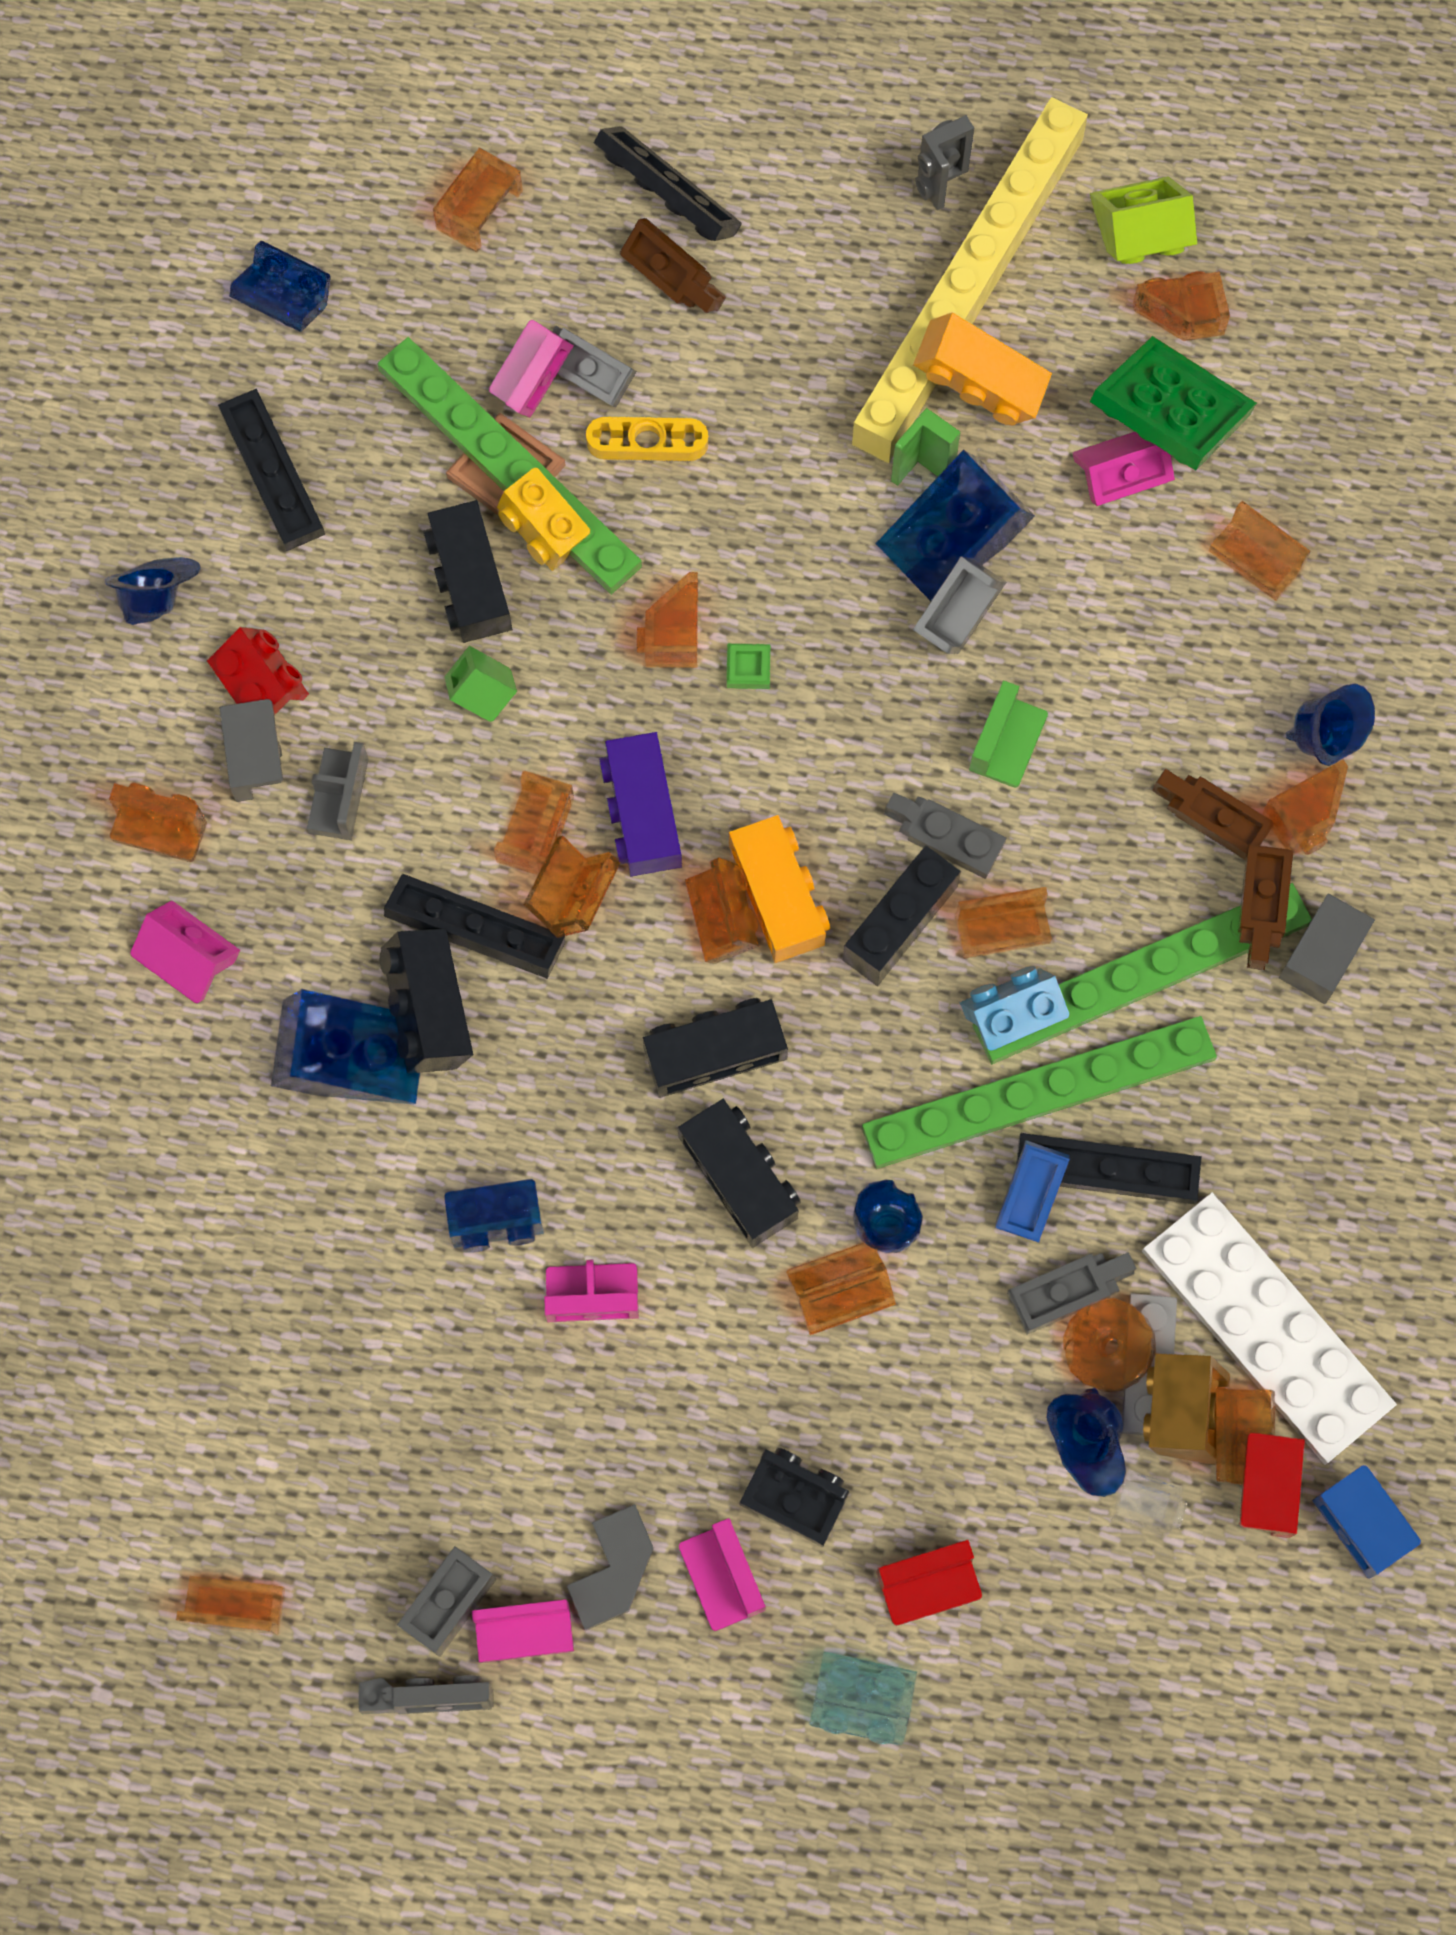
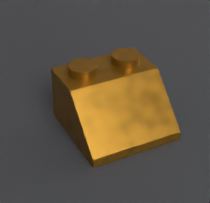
[1143,1353,1230,1466]

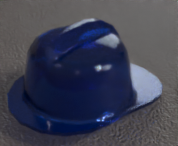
[104,557,201,625]
[1285,683,1375,766]
[1046,1388,1126,1497]

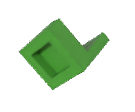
[444,645,517,722]

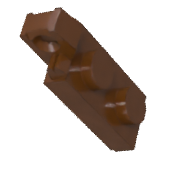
[620,218,726,313]
[1152,769,1275,860]
[1238,844,1294,971]

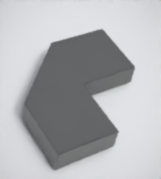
[567,1504,654,1631]

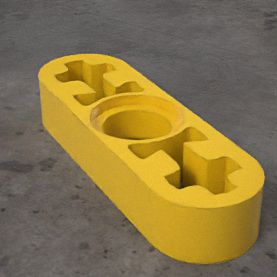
[586,417,709,461]

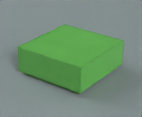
[727,643,771,689]

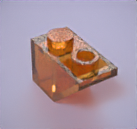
[1133,271,1230,341]

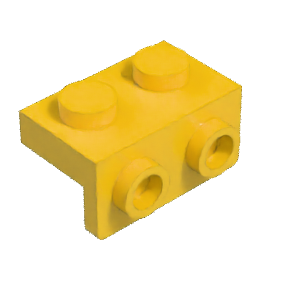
[497,468,590,571]

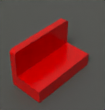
[1239,1433,1305,1538]
[876,1539,982,1626]

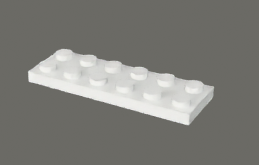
[1142,1192,1397,1465]

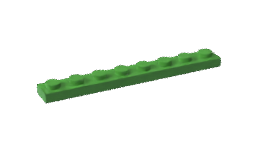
[377,337,642,595]
[972,883,1312,1065]
[862,1016,1217,1169]

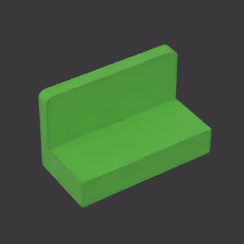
[891,408,961,486]
[969,680,1048,788]

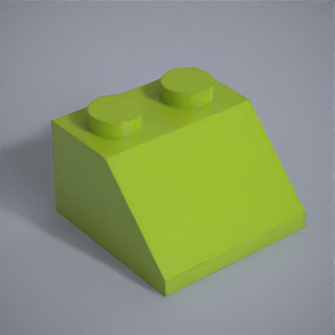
[1090,176,1197,264]

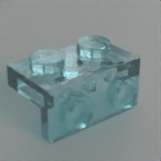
[809,1651,917,1745]

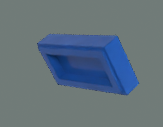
[995,1141,1070,1243]

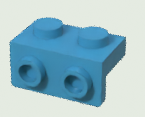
[959,966,1069,1051]

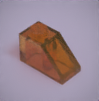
[637,572,698,668]
[1262,759,1348,855]

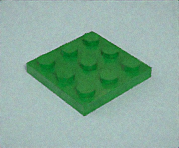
[1090,336,1257,471]

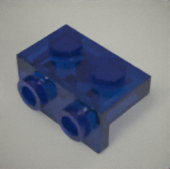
[229,240,331,332]
[444,1179,544,1253]

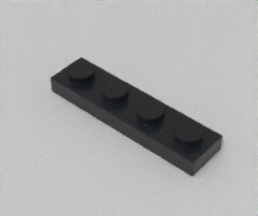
[593,126,742,241]
[218,388,326,552]
[384,873,566,979]
[1016,1133,1202,1204]

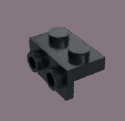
[739,1447,849,1547]

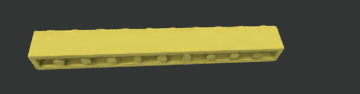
[852,97,1088,463]

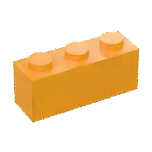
[913,312,1052,426]
[729,815,830,963]

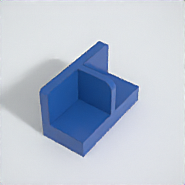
[1312,1465,1421,1579]

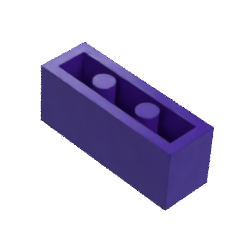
[599,732,682,877]

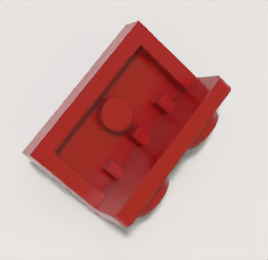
[207,627,309,715]

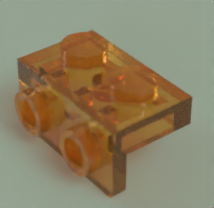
[109,783,207,862]
[685,857,759,964]

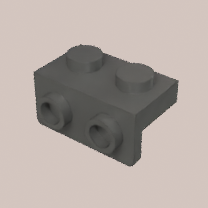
[915,115,974,210]

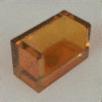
[433,147,523,252]
[494,771,574,878]

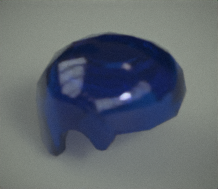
[853,1179,923,1254]

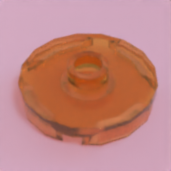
[1063,1298,1156,1392]

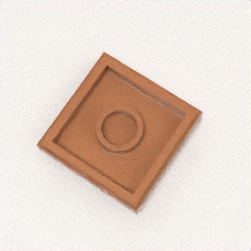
[446,413,566,516]

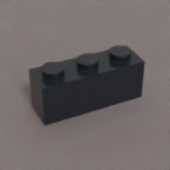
[423,500,513,643]
[842,845,961,987]
[379,929,474,1074]
[642,998,788,1098]
[678,1098,801,1248]

